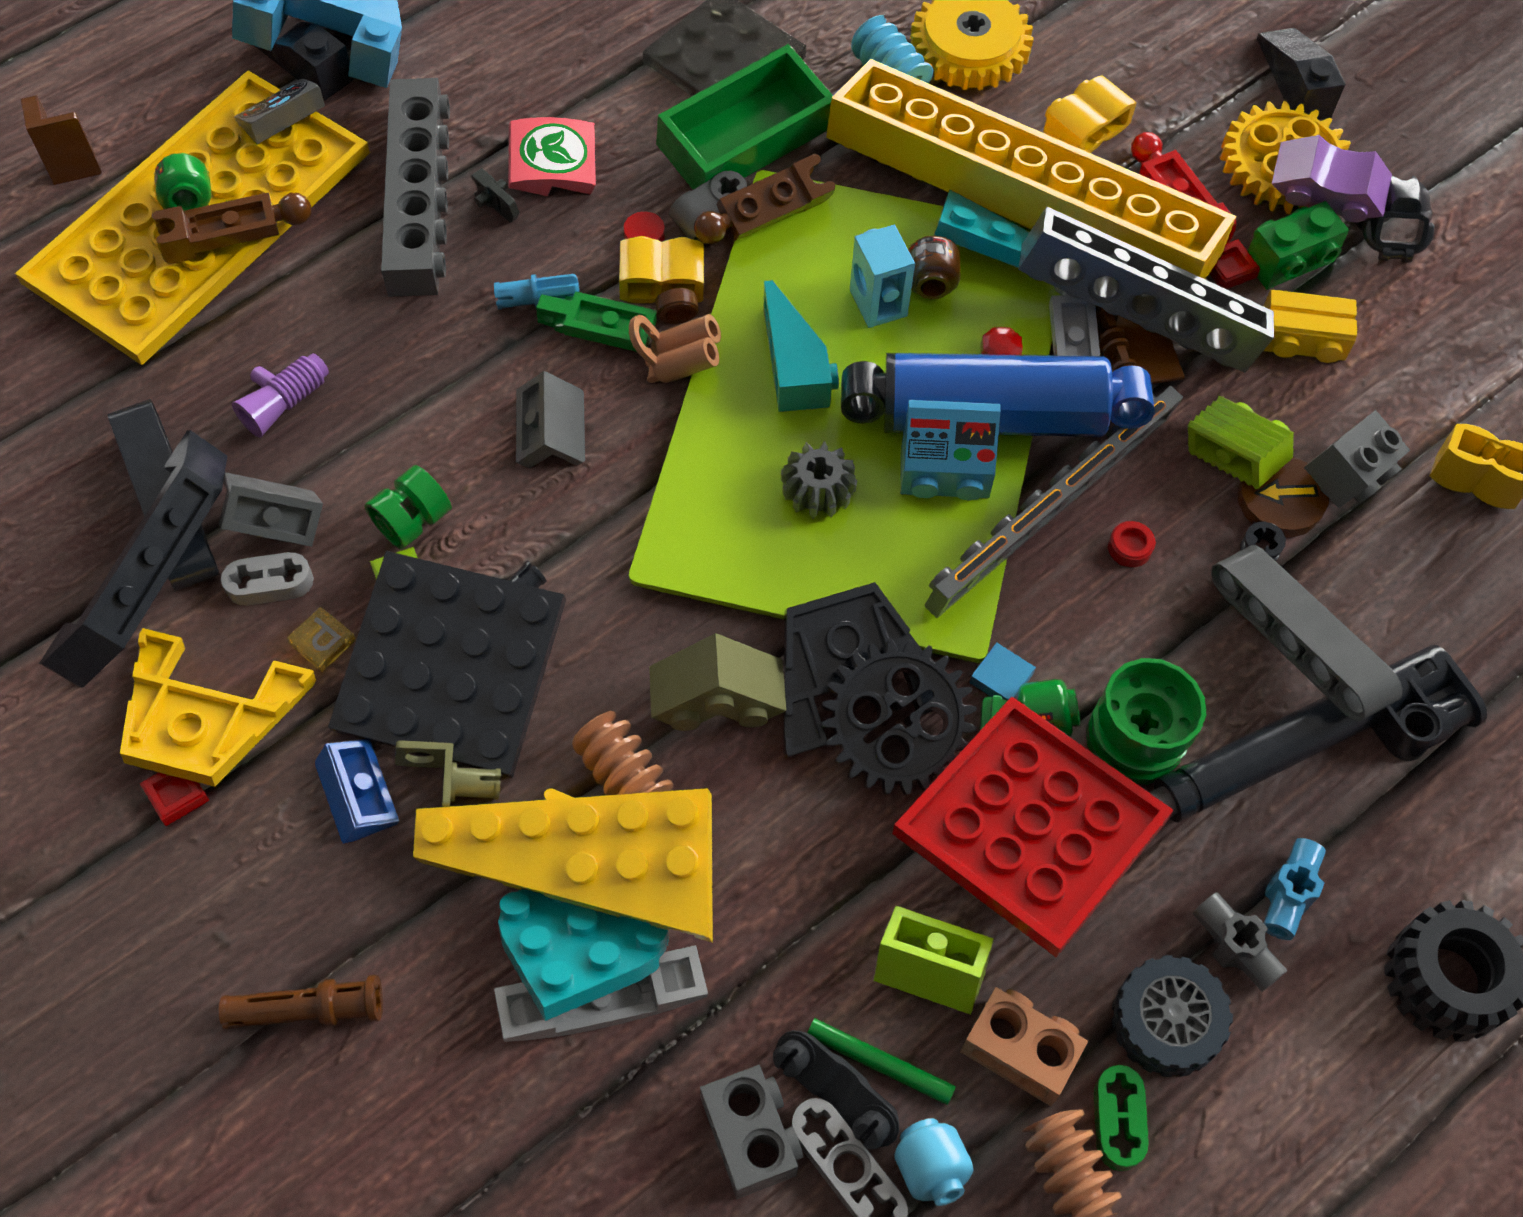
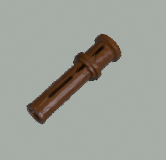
[219,975,383,1029]

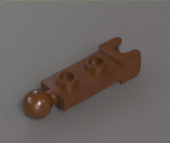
[694,154,835,245]
[152,192,311,264]

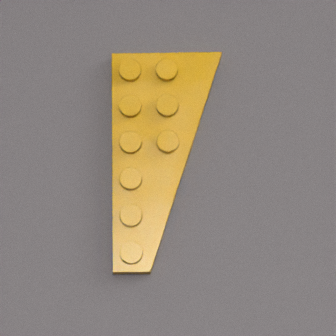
[413,788,713,943]

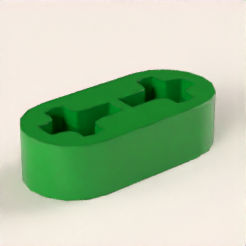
[1093,1065,1149,1171]

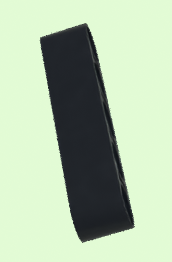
[107,399,220,592]

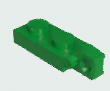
[536,291,657,352]

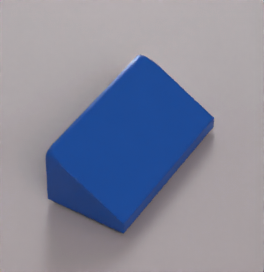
[315,739,399,843]

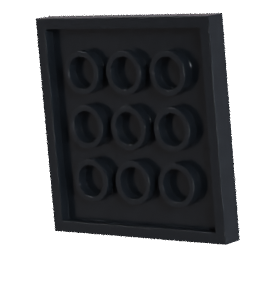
[328,551,566,778]

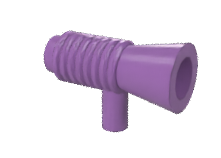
[232,353,329,438]

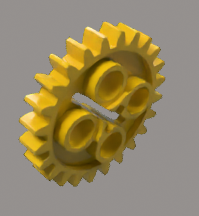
[1220,101,1351,214]

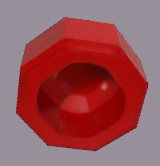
[980,327,1023,355]

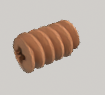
[572,711,674,796]
[1022,1109,1122,1217]

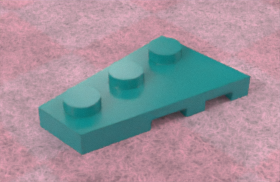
[934,190,1030,268]

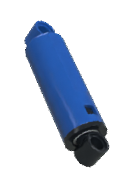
[841,353,1155,437]

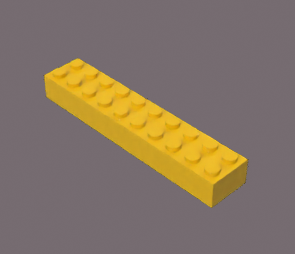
[826,59,1236,279]

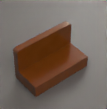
[21,95,102,185]

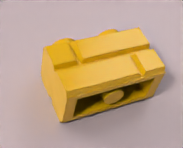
[1263,290,1357,363]

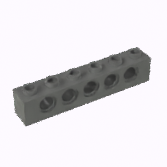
[381,78,450,297]
[1018,206,1274,373]

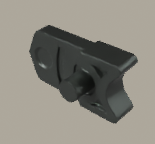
[471,168,520,223]

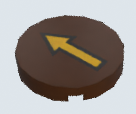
[1238,456,1329,538]

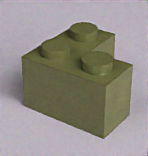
[649,633,786,731]

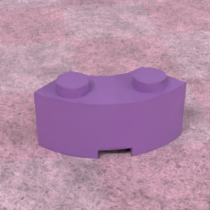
[1272,135,1392,222]

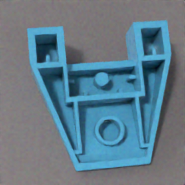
[232,0,402,88]

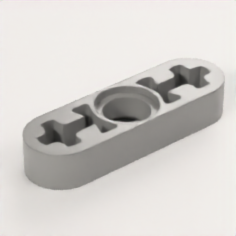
[792,1098,908,1217]

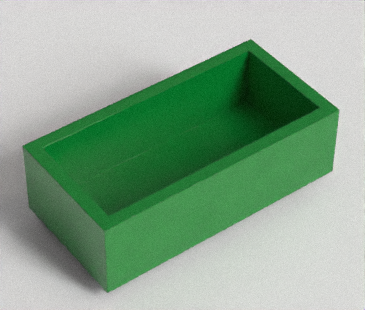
[656,44,833,190]

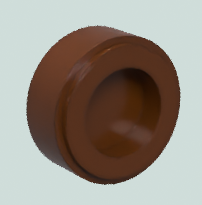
[655,288,699,324]

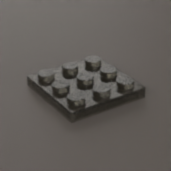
[643,0,806,96]

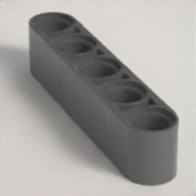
[1211,545,1402,722]

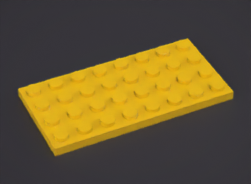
[15,70,370,365]

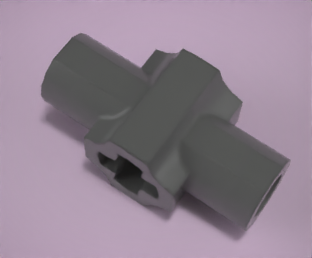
[1192,892,1288,992]

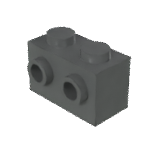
[1304,410,1410,509]

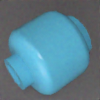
[894,1119,974,1206]

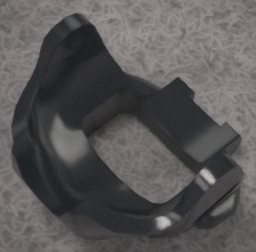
[1355,175,1435,263]

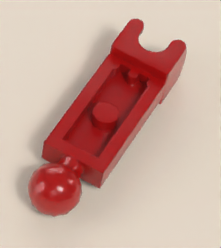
[1131,132,1236,243]

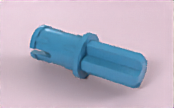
[494,274,580,310]

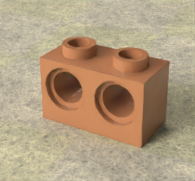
[960,987,1088,1106]

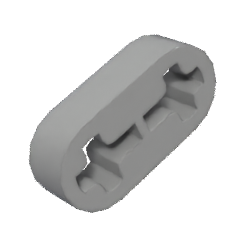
[221,552,314,606]

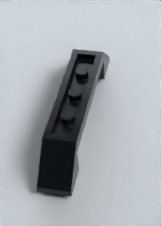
[39,430,227,688]

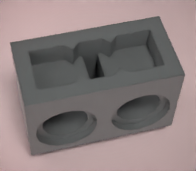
[700,1064,803,1199]

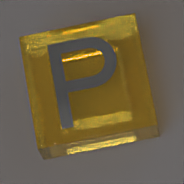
[287,606,356,672]

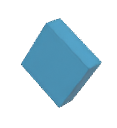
[970,642,1036,701]

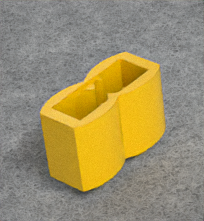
[1043,75,1137,153]
[619,236,704,303]
[1429,424,1523,509]

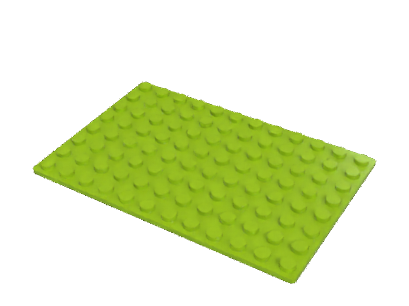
[629,170,1068,663]

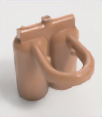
[628,314,721,383]

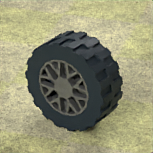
[1111,955,1233,1077]

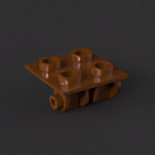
[1095,306,1185,384]

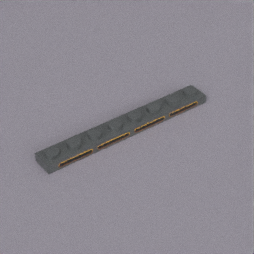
[924,386,1183,618]

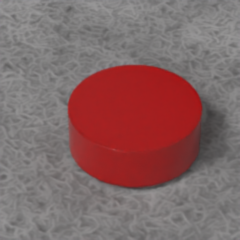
[624,212,665,242]
[1108,521,1156,568]

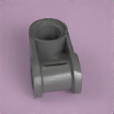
[669,171,747,244]

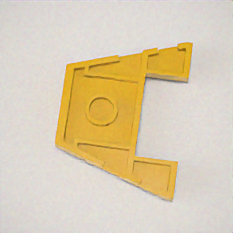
[120,628,316,787]

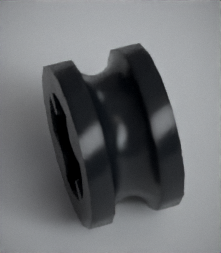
[1240,521,1286,561]

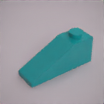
[763,280,839,412]

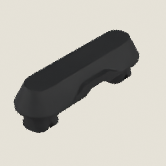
[773,1030,899,1149]

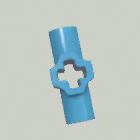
[1264,838,1326,940]

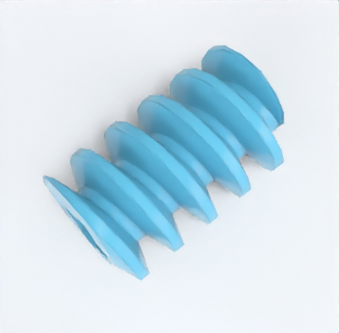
[851,15,934,83]

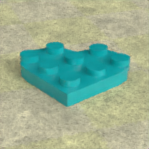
[498,889,669,1021]

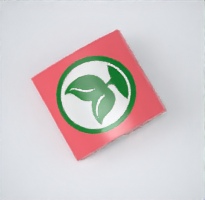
[508,117,596,196]

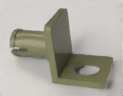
[395,741,501,807]

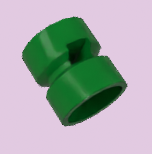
[364,465,452,550]

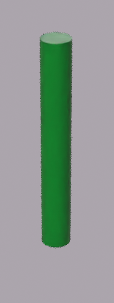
[807,1018,956,1106]

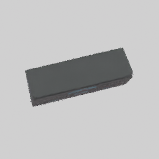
[234,79,325,144]

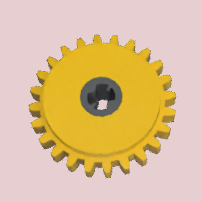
[910,0,1034,90]

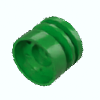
[1086,658,1206,785]

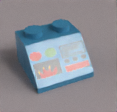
[900,400,1000,500]

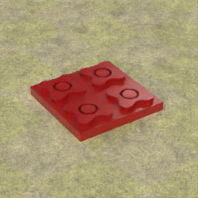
[892,697,1173,958]

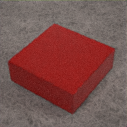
[1209,239,1260,289]
[140,772,210,826]

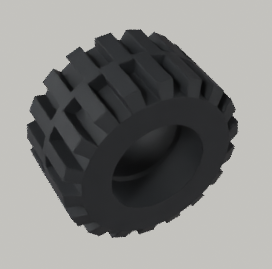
[1384,900,1523,1042]

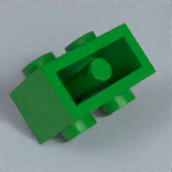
[1248,201,1349,290]

